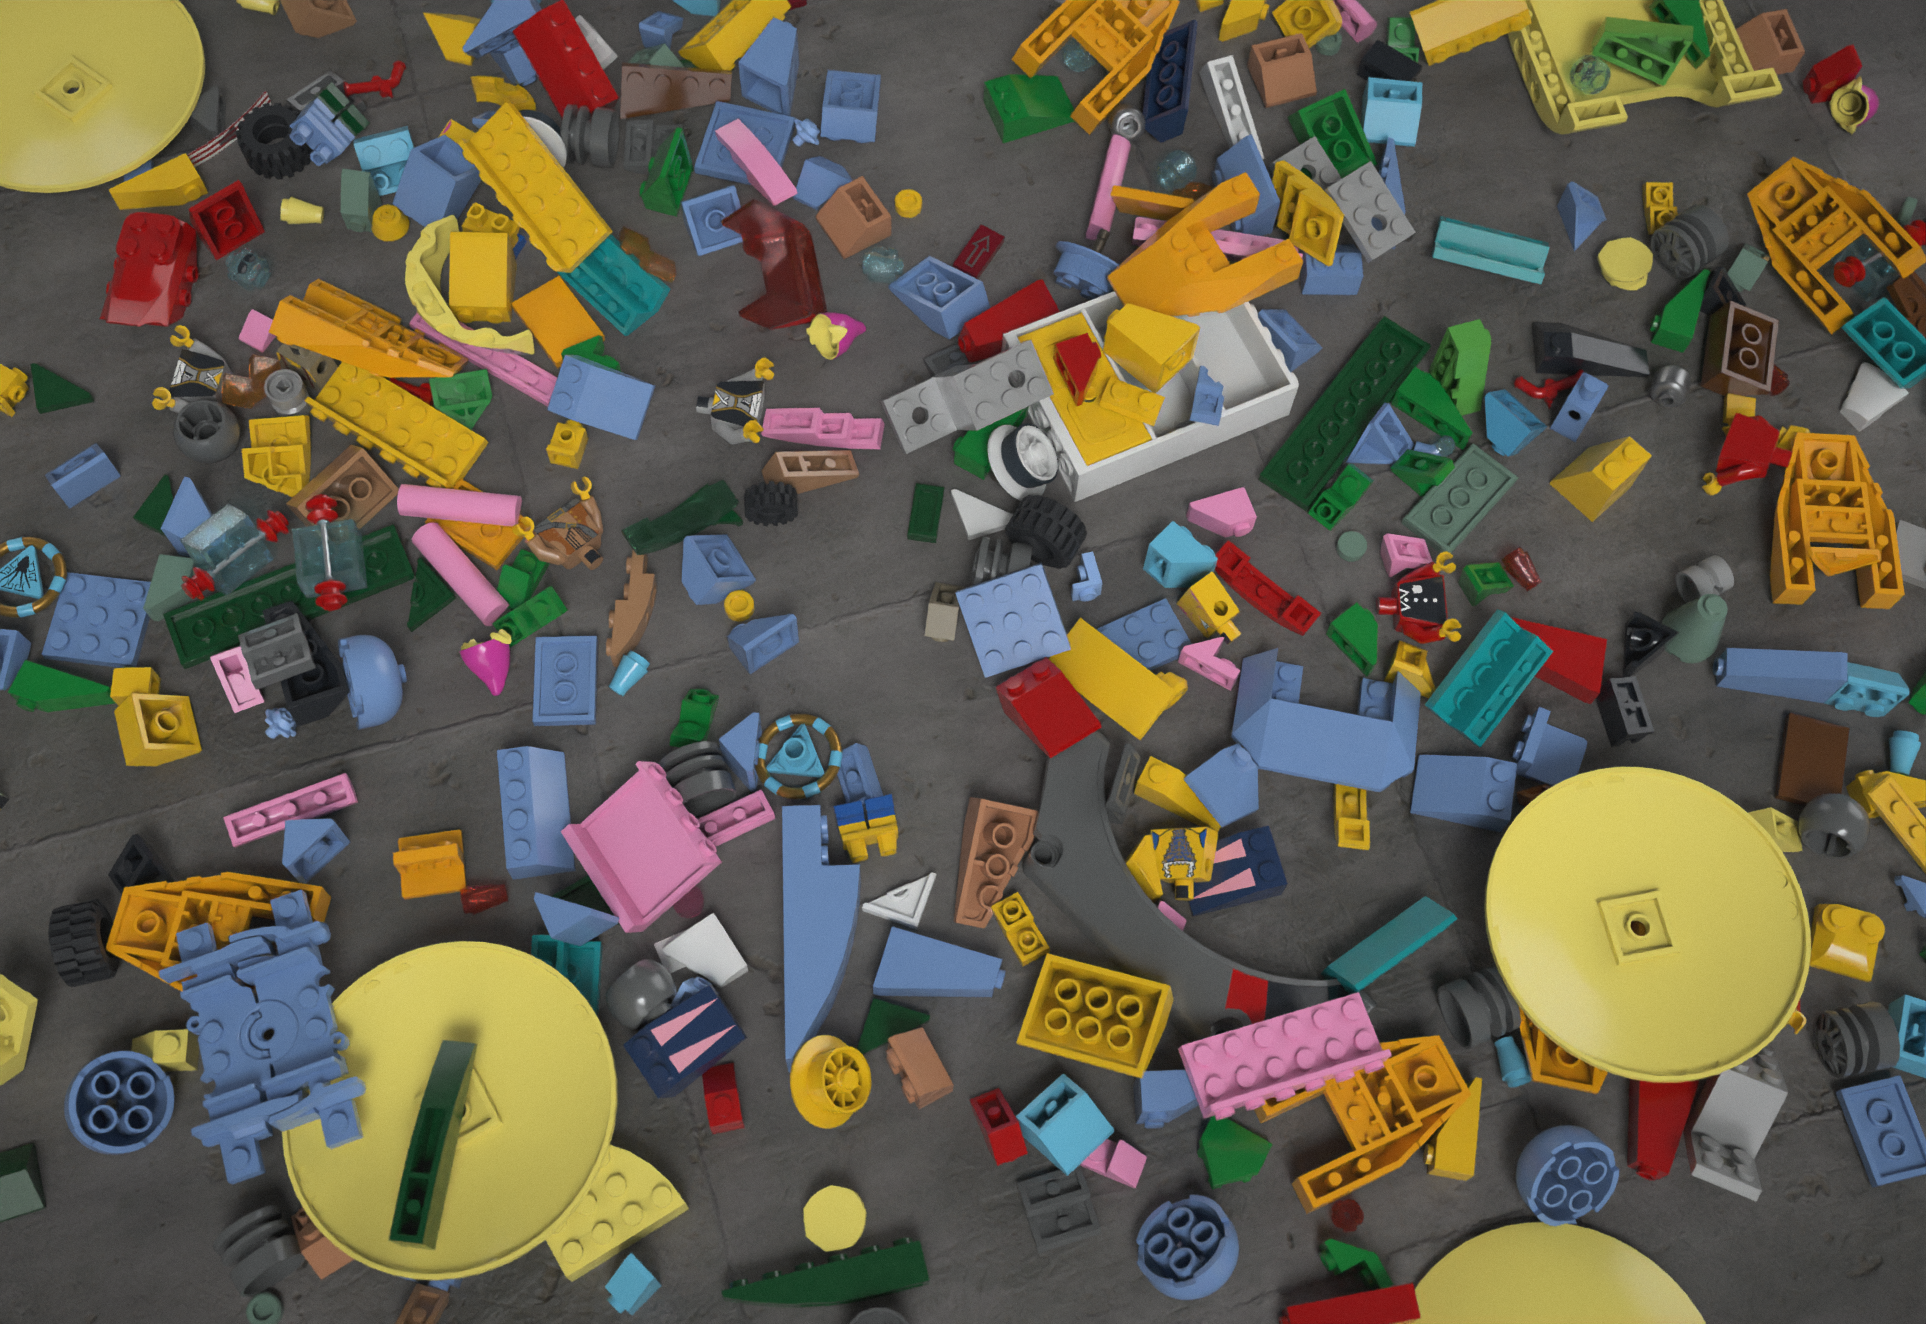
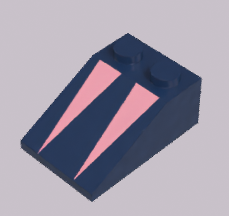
[1188,826,1288,917]
[623,985,748,1099]

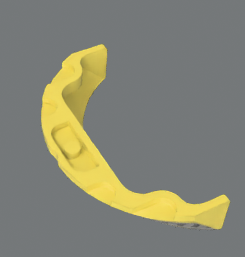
[405,215,535,355]

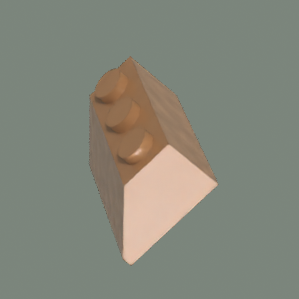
[280,0,357,38]
[286,445,399,548]

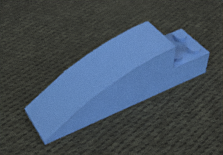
[782,805,861,1072]

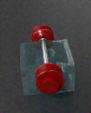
[1832,219,1926,302]
[292,494,367,611]
[180,504,289,600]

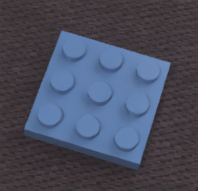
[694,101,796,186]
[955,563,1071,678]
[42,572,151,668]

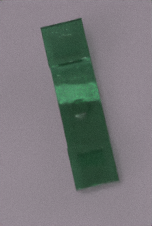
[621,480,739,555]

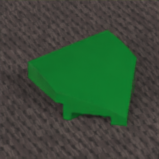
[428,369,493,430]
[1197,1115,1273,1189]

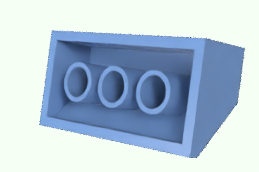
[497,746,576,880]

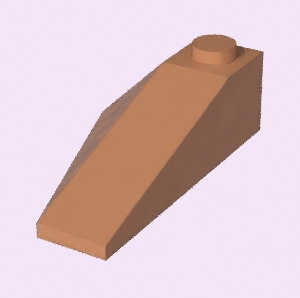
[954,797,1038,929]

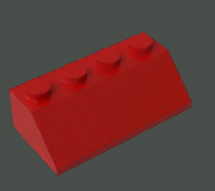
[513,0,619,119]

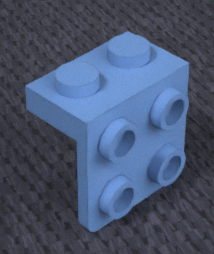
[1512,707,1587,787]

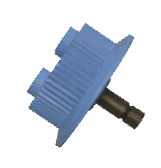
[1054,229,1119,300]

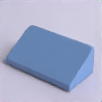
[837,743,883,808]

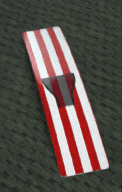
[187,91,272,167]

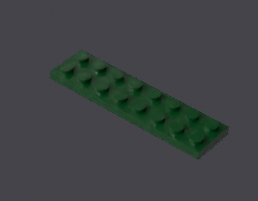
[1258,316,1432,511]
[163,524,416,669]

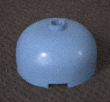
[338,635,407,730]
[64,1051,174,1155]
[1516,1125,1619,1227]
[1136,1195,1239,1300]

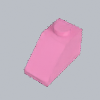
[1186,487,1257,538]

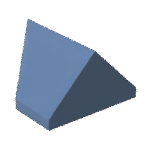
[793,156,853,210]
[1557,181,1606,251]
[1346,403,1414,464]

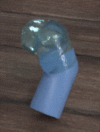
[1413,435,1456,457]

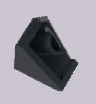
[1623,612,1679,677]

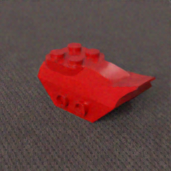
[99,212,198,327]

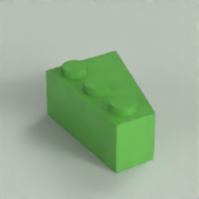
[1591,17,1694,86]
[1428,319,1491,416]

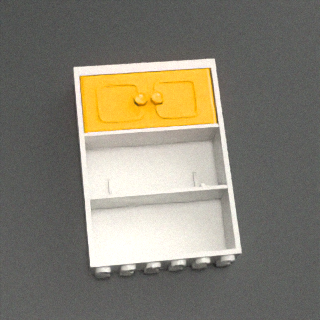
[1002,291,1299,502]

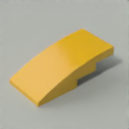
[1272,160,1344,267]
[1049,617,1178,741]

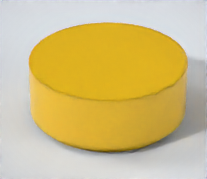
[895,189,922,218]
[724,590,755,622]

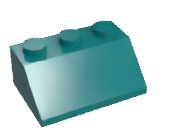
[1842,297,1926,389]

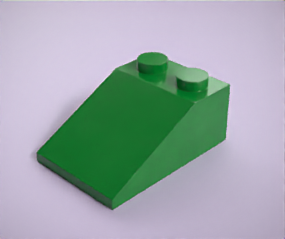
[983,74,1075,144]
[1287,89,1377,179]
[639,127,694,217]

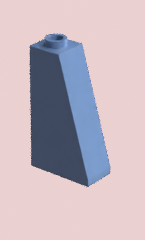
[1713,648,1847,703]
[873,927,1006,997]

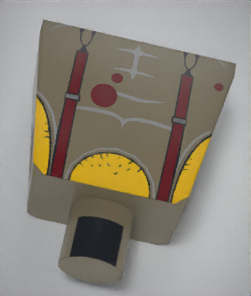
[276,343,338,393]

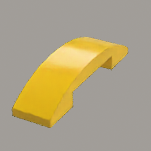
[1333,784,1370,850]

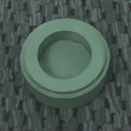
[1314,32,1342,56]
[1896,196,1918,225]
[1336,531,1367,562]
[246,1293,284,1324]

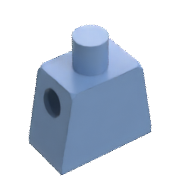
[1550,373,1609,442]

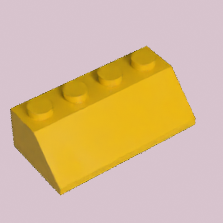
[678,0,791,71]
[1410,0,1532,65]

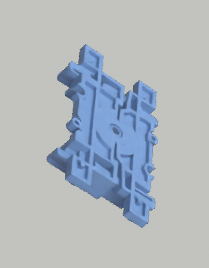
[159,889,366,1184]

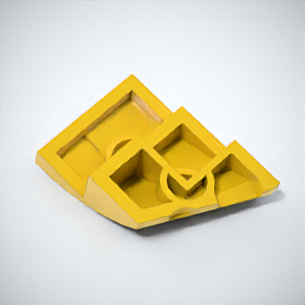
[242,415,311,497]

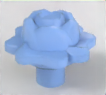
[792,118,820,147]
[265,707,297,739]

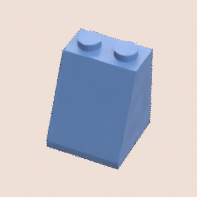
[738,17,799,116]
[392,135,482,228]

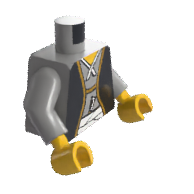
[152,325,245,413]
[696,358,774,445]

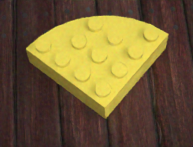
[546,1145,689,1282]

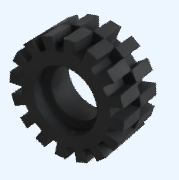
[744,481,798,526]

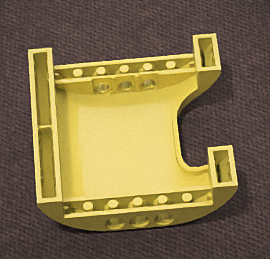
[1508,0,1783,135]

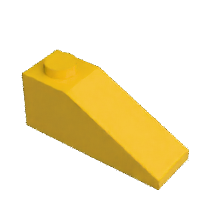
[108,153,208,210]
[1134,756,1221,832]
[1846,770,1926,819]
[1423,1077,1482,1181]

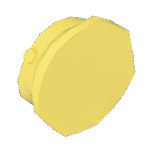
[1597,237,1653,290]
[803,1185,867,1252]

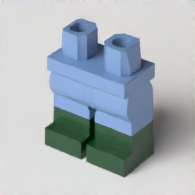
[289,82,370,166]

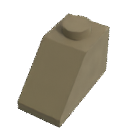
[924,582,964,642]

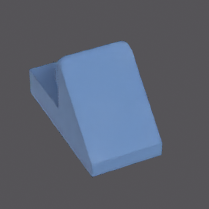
[639,11,683,49]

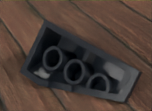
[1532,322,1650,377]
[262,601,350,727]

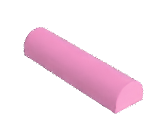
[1333,0,1377,43]
[1085,134,1131,240]
[397,484,522,527]
[412,523,509,626]
[223,773,358,848]
[697,789,775,847]

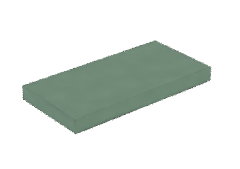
[1401,443,1519,554]

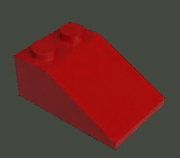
[188,180,265,261]
[995,657,1102,759]

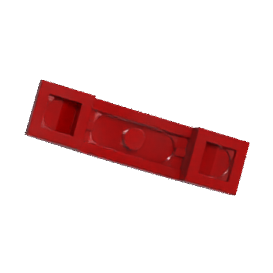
[1215,540,1321,636]

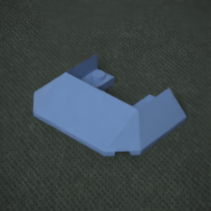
[1231,648,1421,792]

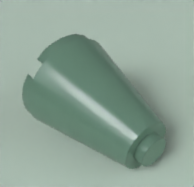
[1662,594,1728,663]

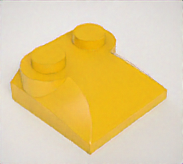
[1272,0,1342,48]
[1809,904,1885,983]

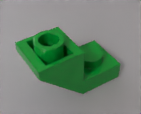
[1386,17,1419,63]
[1308,463,1374,531]
[492,586,568,648]
[669,689,719,748]
[1319,1238,1393,1290]

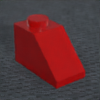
[1803,44,1862,104]
[1053,333,1101,406]
[702,1063,745,1134]
[969,1088,1028,1166]

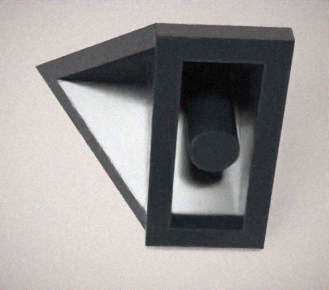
[1700,266,1746,316]
[108,834,176,895]

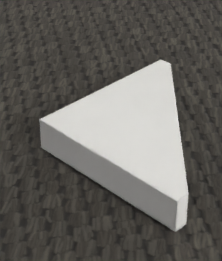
[951,489,1013,541]
[862,872,936,930]

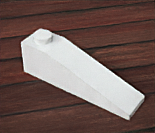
[1199,55,1264,160]

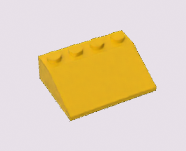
[1017,953,1174,1079]

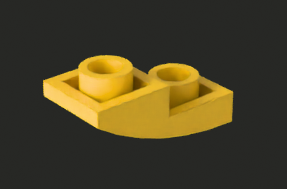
[1642,182,1677,235]
[991,892,1050,967]

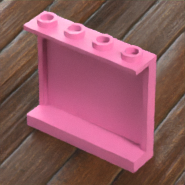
[561,761,722,933]

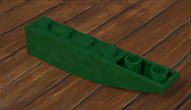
[388,1040,477,1250]
[721,1237,930,1308]

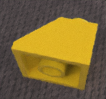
[114,693,202,766]

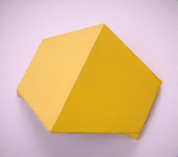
[423,13,481,66]
[1384,640,1436,698]
[1125,835,1163,903]

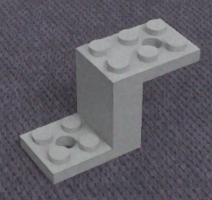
[1269,136,1416,263]
[881,340,1054,454]
[1683,1044,1788,1202]

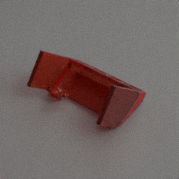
[721,199,827,330]

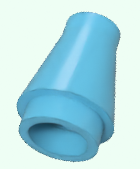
[608,650,650,697]
[1889,730,1921,776]
[1494,1036,1531,1088]

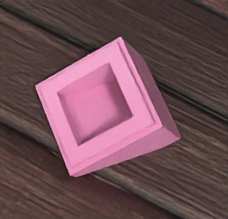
[239,309,276,353]

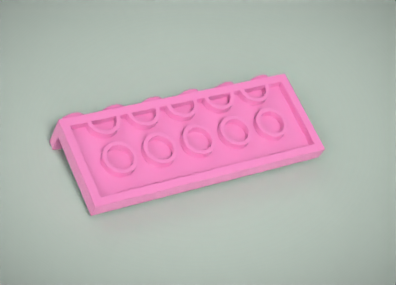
[1131,217,1303,261]
[1178,992,1392,1120]

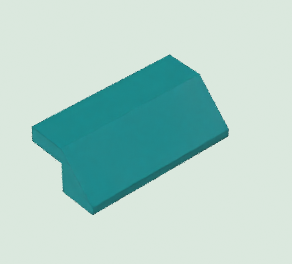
[1432,216,1550,285]
[557,234,671,336]
[1425,609,1553,748]
[1321,896,1457,995]
[531,935,603,1018]

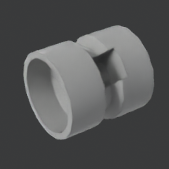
[264,369,312,417]
[1675,555,1734,603]

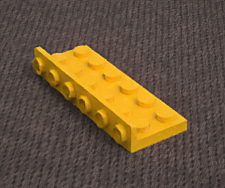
[458,101,613,273]
[305,362,489,489]

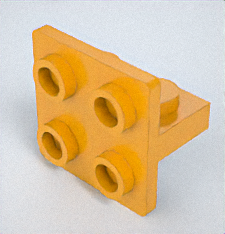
[393,830,467,899]

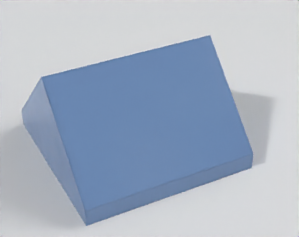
[681,185,751,256]
[1258,309,1322,372]
[45,443,121,509]
[718,712,763,792]
[282,819,350,884]
[534,892,619,946]

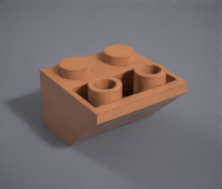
[1736,9,1805,75]
[1247,33,1317,108]
[815,176,891,259]
[885,1028,954,1110]
[291,1207,354,1280]

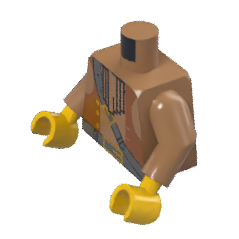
[512,477,604,570]

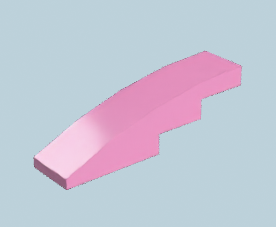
[715,119,798,206]
[761,408,885,449]

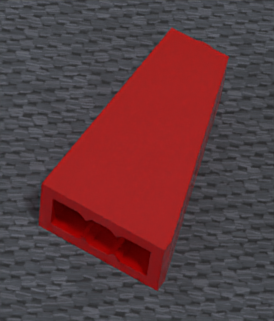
[958,279,1060,363]
[1511,617,1607,704]
[1627,1079,1700,1181]
[1279,1283,1421,1324]

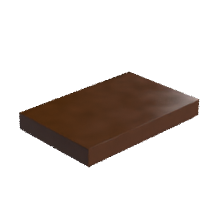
[1775,713,1850,806]

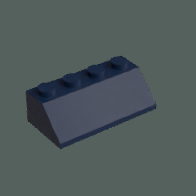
[1143,19,1198,143]

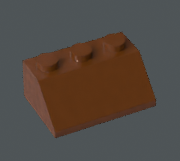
[1701,300,1779,396]

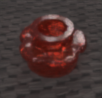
[1331,1199,1364,1232]

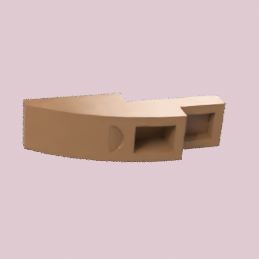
[606,546,657,667]

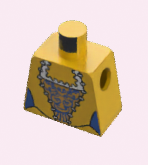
[1151,827,1218,901]

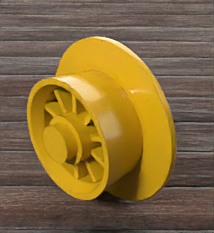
[790,1035,872,1129]

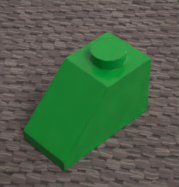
[1326,602,1378,677]

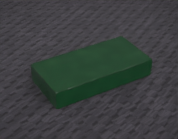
[907,483,945,543]

